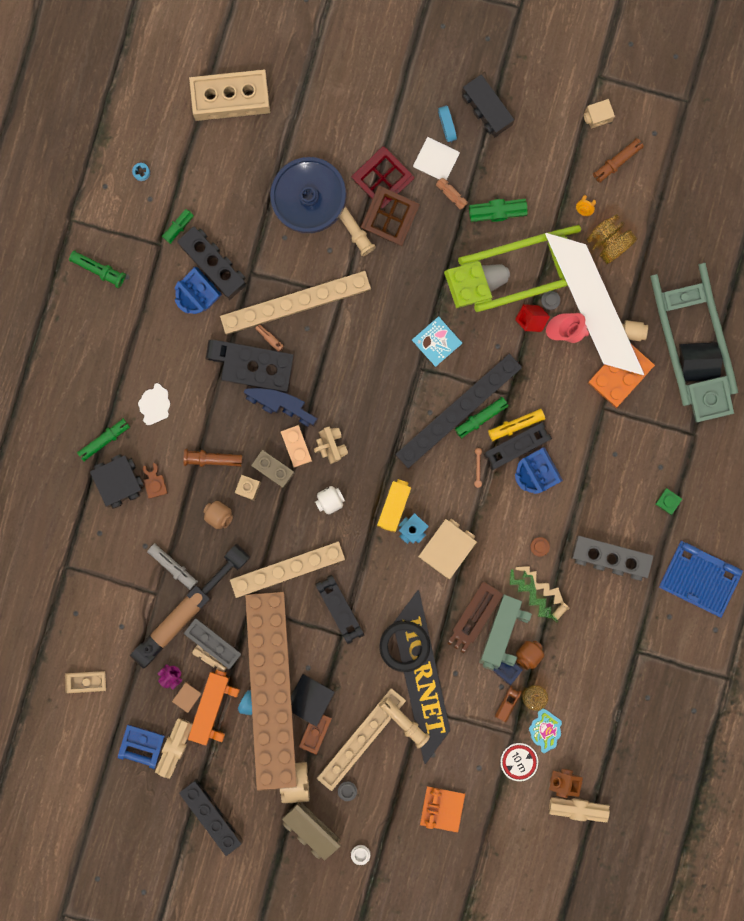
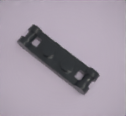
[483,422,552,471]
[315,574,365,644]

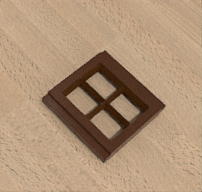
[360,186,420,246]

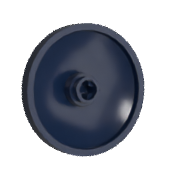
[270,157,347,233]

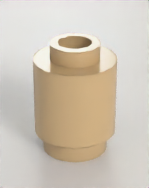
[621,320,648,341]

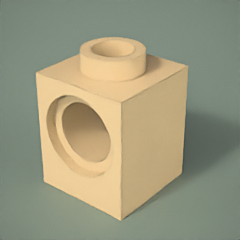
[584,99,615,129]
[235,475,261,501]

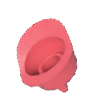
[546,313,589,343]

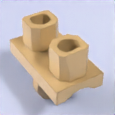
[314,427,348,464]

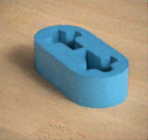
[438,106,457,142]

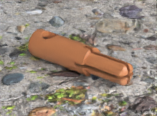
[255,324,284,352]

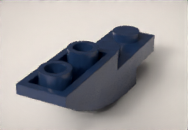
[243,388,318,427]

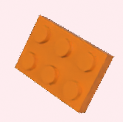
[588,343,655,408]

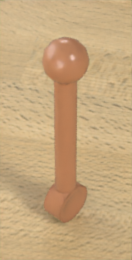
[474,448,482,488]

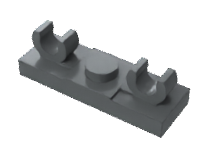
[184,618,241,669]

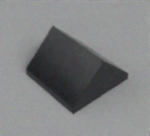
[679,342,723,382]

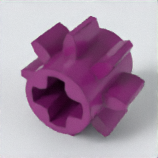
[157,664,182,690]

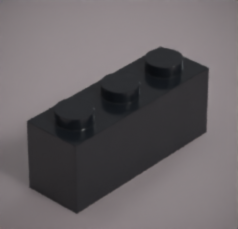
[462,74,514,138]

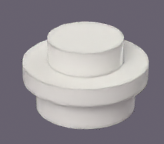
[351,845,370,865]

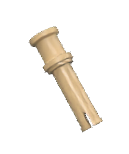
[340,206,376,256]
[379,697,430,748]

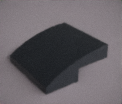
[291,674,336,727]

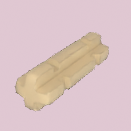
[192,645,227,672]

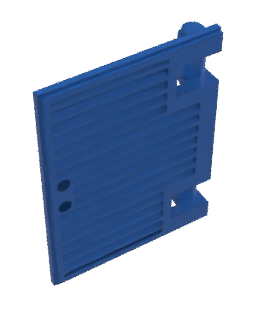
[659,541,743,618]

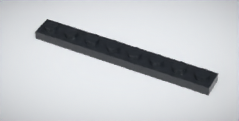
[395,353,522,468]

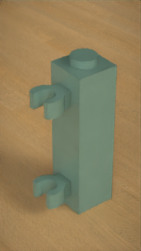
[479,595,532,670]

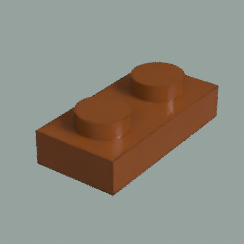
[299,715,332,755]

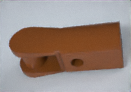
[495,686,522,722]

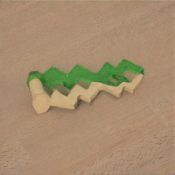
[510,566,570,623]

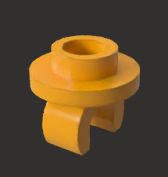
[576,195,596,216]

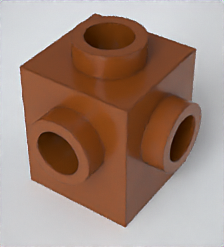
[549,768,583,798]

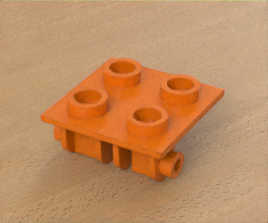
[420,786,465,832]

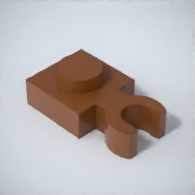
[143,463,168,499]

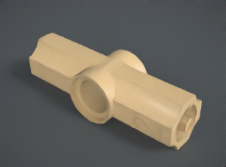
[155,718,193,779]
[549,797,610,822]

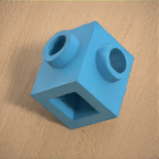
[399,513,429,544]

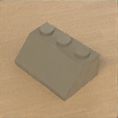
[282,802,341,861]

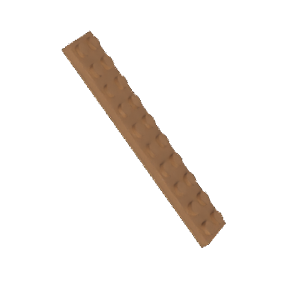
[245,592,297,791]

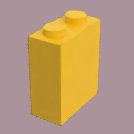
[377,479,411,533]

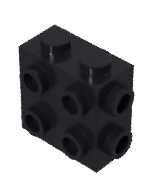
[90,454,144,509]

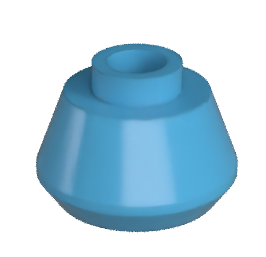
[238,690,252,715]

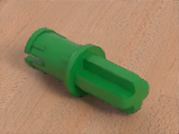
[162,209,194,244]

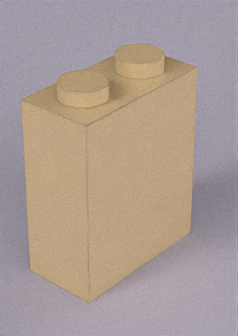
[418,519,477,579]

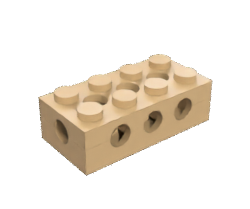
[189,70,270,121]

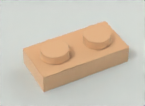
[281,425,312,468]

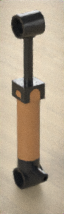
[130,544,251,669]

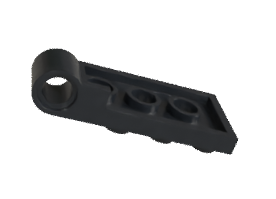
[205,340,294,393]

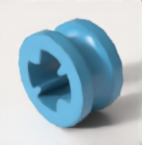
[132,163,150,181]

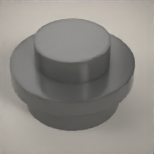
[541,291,560,310]
[338,781,357,801]

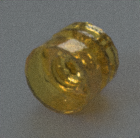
[586,214,638,265]

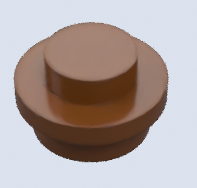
[530,537,550,557]

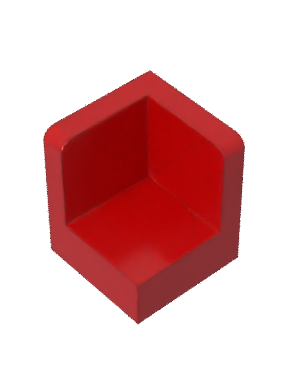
[515,304,550,332]

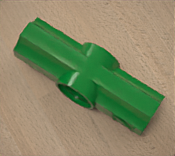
[469,199,528,222]

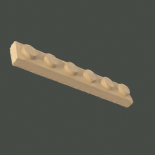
[230,542,345,598]
[317,688,406,791]

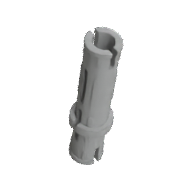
[147,543,198,590]

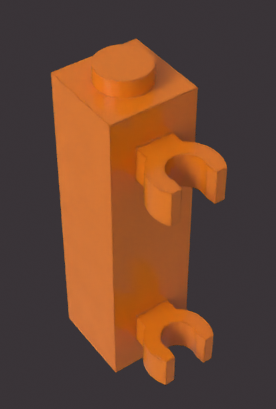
[188,669,240,746]

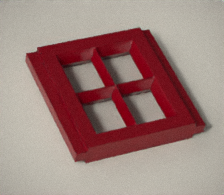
[351,146,415,209]

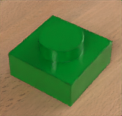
[655,488,682,515]

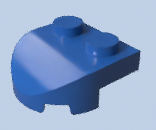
[174,267,222,314]
[515,447,563,494]

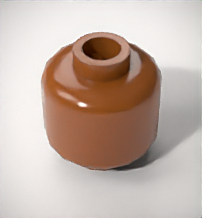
[515,641,544,670]

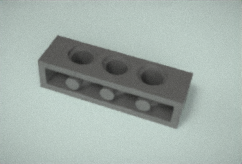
[571,536,653,581]

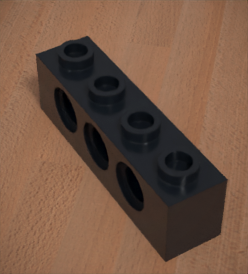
[177,227,246,301]
[179,779,243,856]

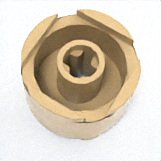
[280,762,309,803]

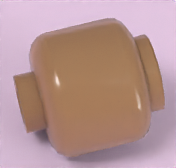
[203,501,233,529]

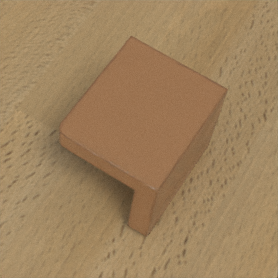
[172,681,201,713]

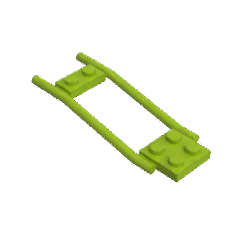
[444,225,581,312]

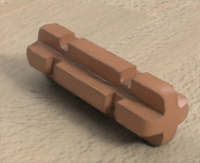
[436,178,468,209]

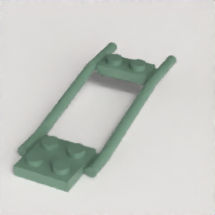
[650,263,738,422]

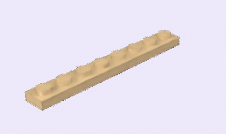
[220,271,371,335]

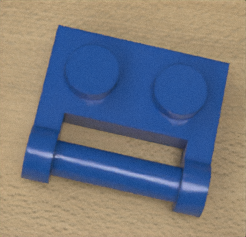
[118,724,165,769]

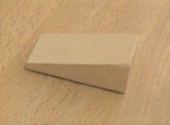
[65,671,106,693]

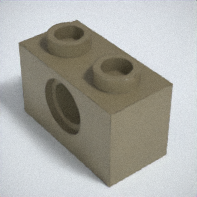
[251,450,295,489]

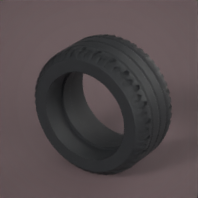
[379,621,430,672]

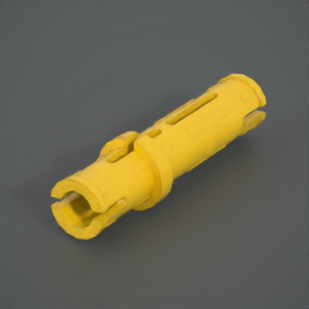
[488,408,545,442]

